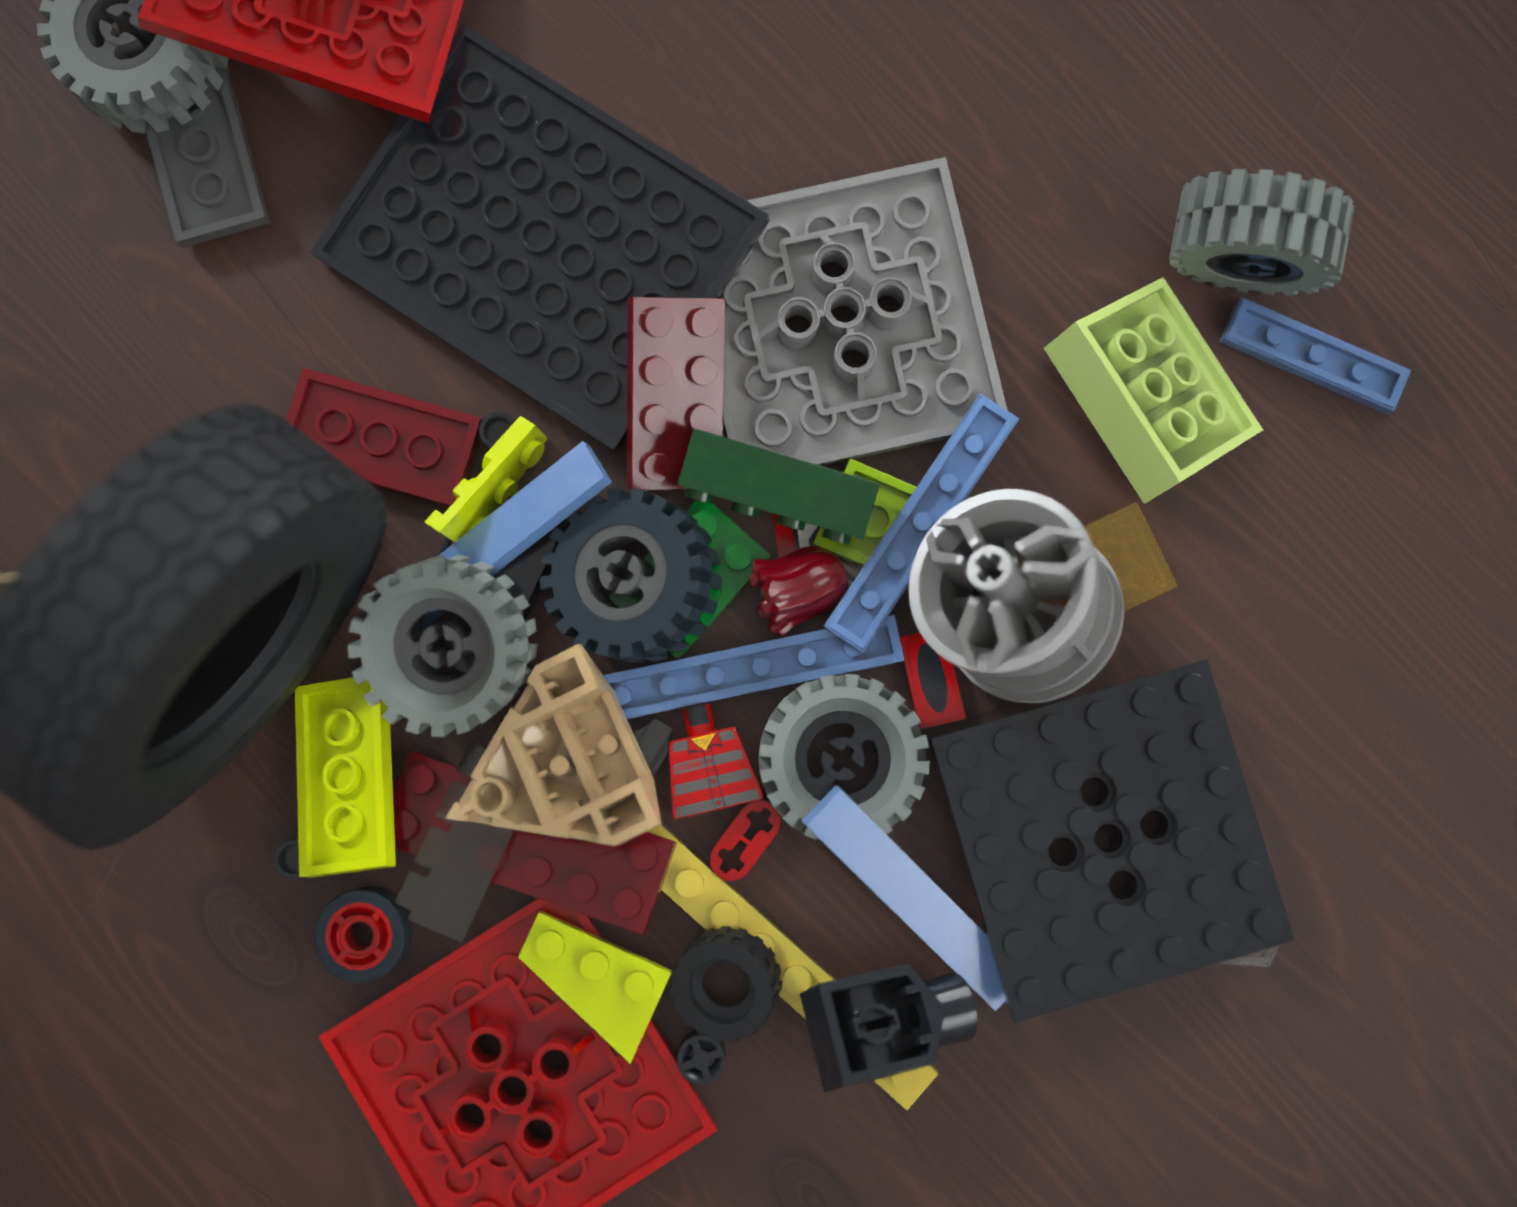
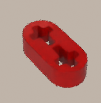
[710,799,781,881]

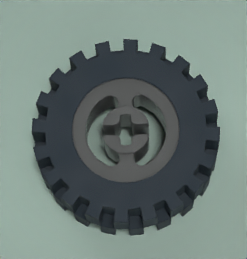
[540,488,722,663]

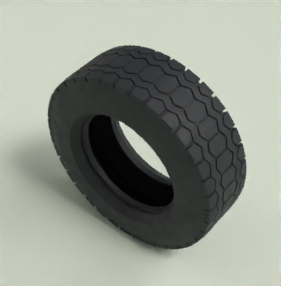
[0,404,387,850]

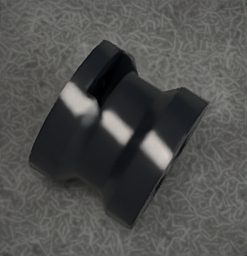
[677,1030,726,1085]

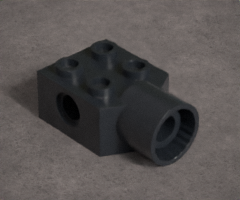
[800,964,977,1093]

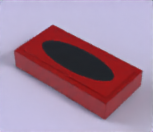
[900,633,966,729]

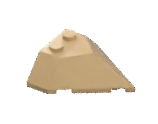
[446,644,661,846]

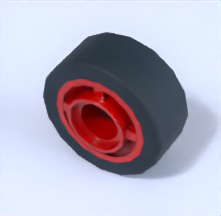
[314,887,413,983]

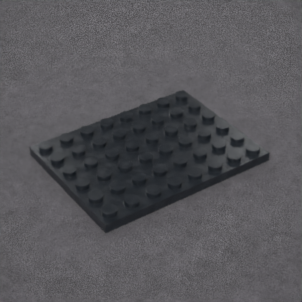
[309,24,770,453]

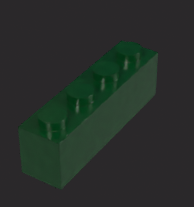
[677,428,880,544]

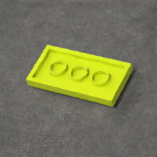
[295,677,396,878]

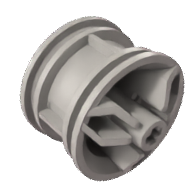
[909,489,1124,703]

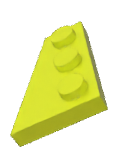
[425,416,548,542]
[518,910,672,1064]

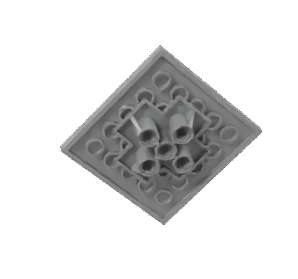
[719,157,1008,466]

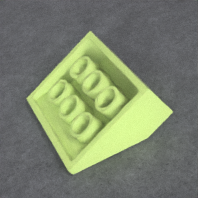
[1044,277,1263,504]

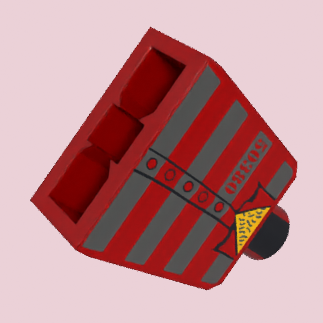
[669,703,763,820]

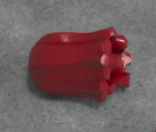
[749,546,848,638]

